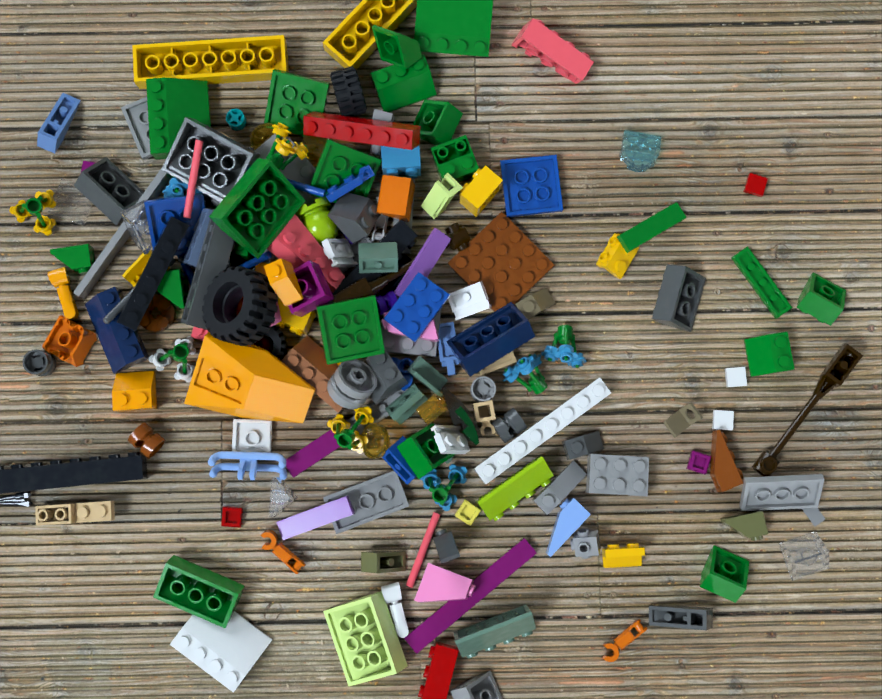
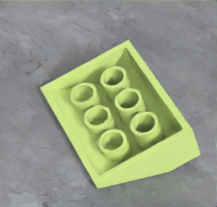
[323,591,408,686]

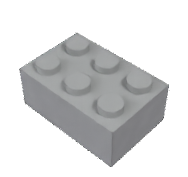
[586,454,649,497]

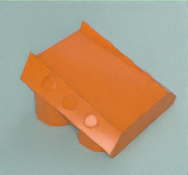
[42,315,97,367]

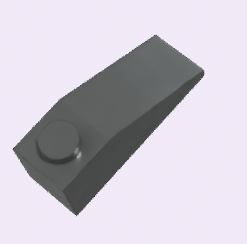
[433,529,460,564]
[649,605,713,631]

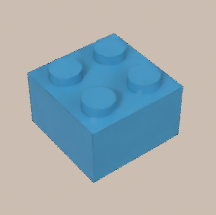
[381,146,421,179]

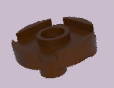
[140,294,176,332]

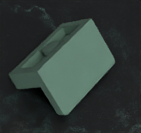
[358,242,398,273]
[407,356,448,398]
[385,384,428,425]

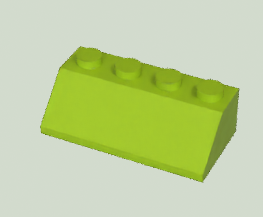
[476,456,554,521]

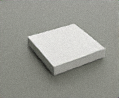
[232,419,273,452]

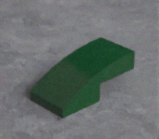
[455,406,479,446]

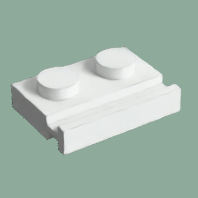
[321,238,358,268]
[448,281,492,320]
[431,425,470,454]

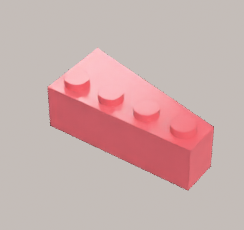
[512,18,594,84]
[267,214,345,293]

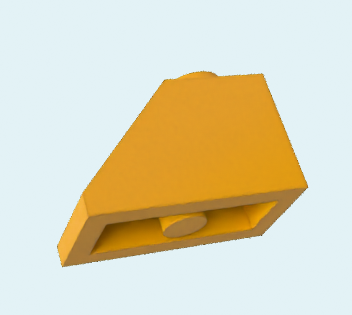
[264,258,304,307]

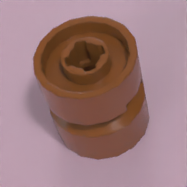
[128,422,166,459]

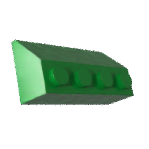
[153,555,245,628]

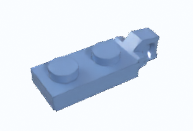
[438,322,459,376]

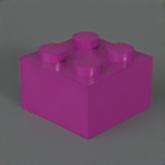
[288,260,334,317]

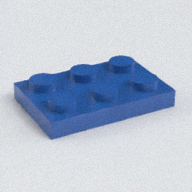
[384,272,450,343]

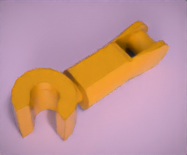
[47,266,79,320]

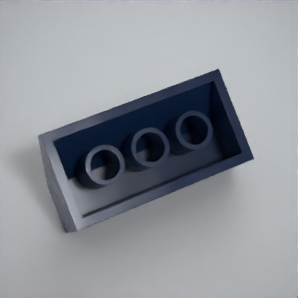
[85,286,149,374]
[446,302,535,377]

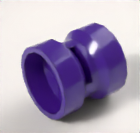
[375,290,397,315]

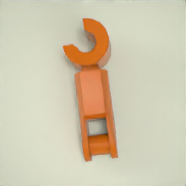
[260,530,306,574]
[601,619,647,662]

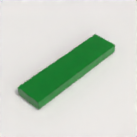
[617,202,687,253]
[731,246,793,319]

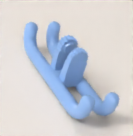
[208,451,287,480]

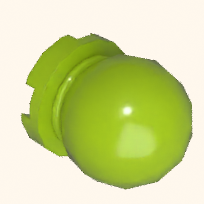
[295,197,339,246]

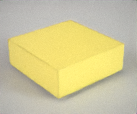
[454,500,481,526]

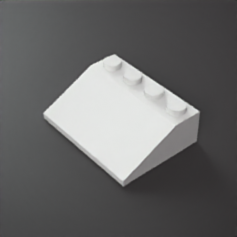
[170,611,273,692]

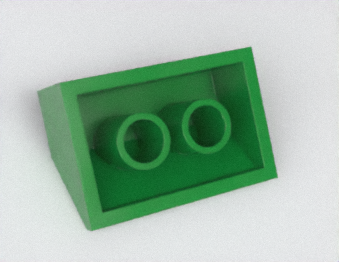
[371,54,437,112]

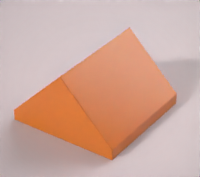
[376,175,415,222]

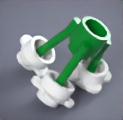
[149,336,196,383]

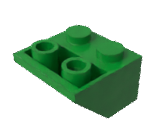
[430,135,479,183]

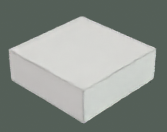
[725,367,747,388]
[712,410,734,431]

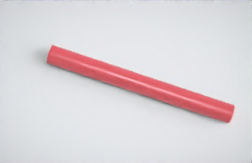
[183,140,203,219]
[406,512,441,588]

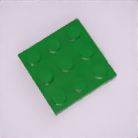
[264,69,330,140]
[308,138,382,203]
[316,295,385,365]

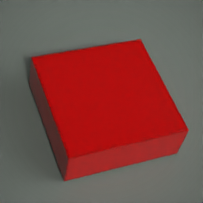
[743,173,768,197]
[221,507,243,528]

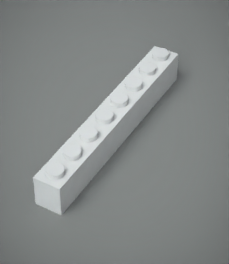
[474,378,611,484]

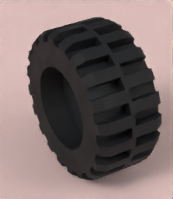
[202,266,278,346]

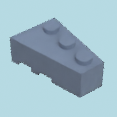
[178,208,212,268]

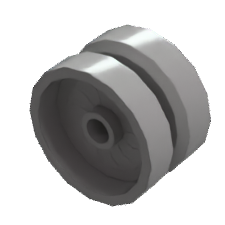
[327,359,377,409]

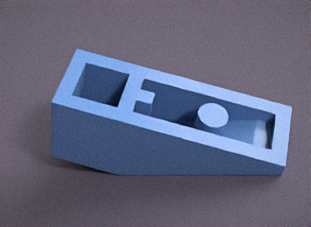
[37,93,81,154]

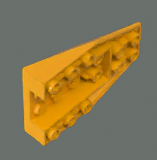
[184,332,316,423]

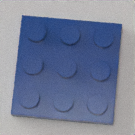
[500,155,563,217]
[144,193,205,256]

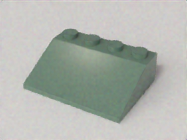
[454,604,536,659]

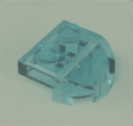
[619,130,661,172]

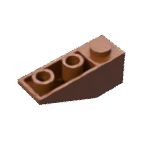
[710,429,743,492]

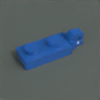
[325,164,375,202]

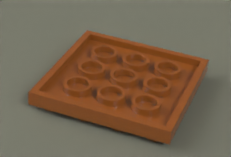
[447,212,555,312]

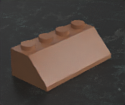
[281,336,345,414]

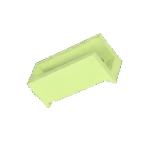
[421,173,463,219]

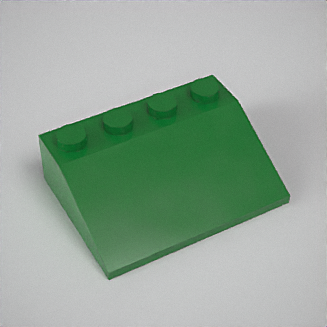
[414,0,493,57]
[146,78,211,160]
[209,158,306,259]

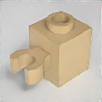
[472,400,496,436]

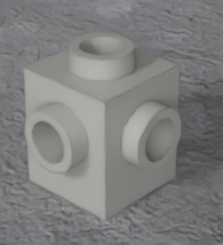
[570,529,601,559]

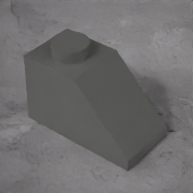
[562,431,604,460]

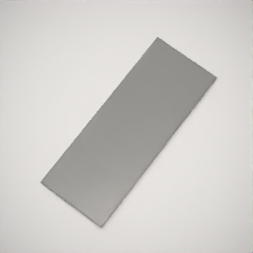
[802,508,825,527]

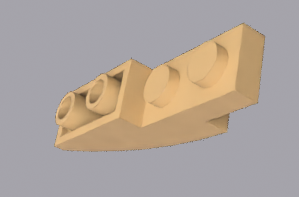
[35,501,115,526]

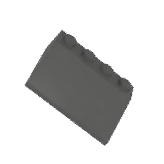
[161,117,260,202]

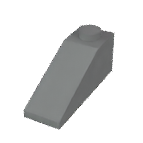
[532,460,587,515]

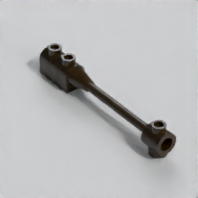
[330,222,471,303]
[752,344,863,477]

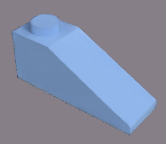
[546,498,591,557]

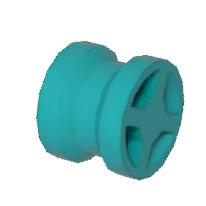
[226,109,247,131]

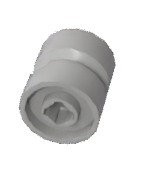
[470,376,496,402]

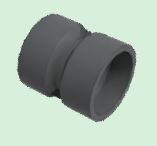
[23,349,56,376]
[491,408,527,443]

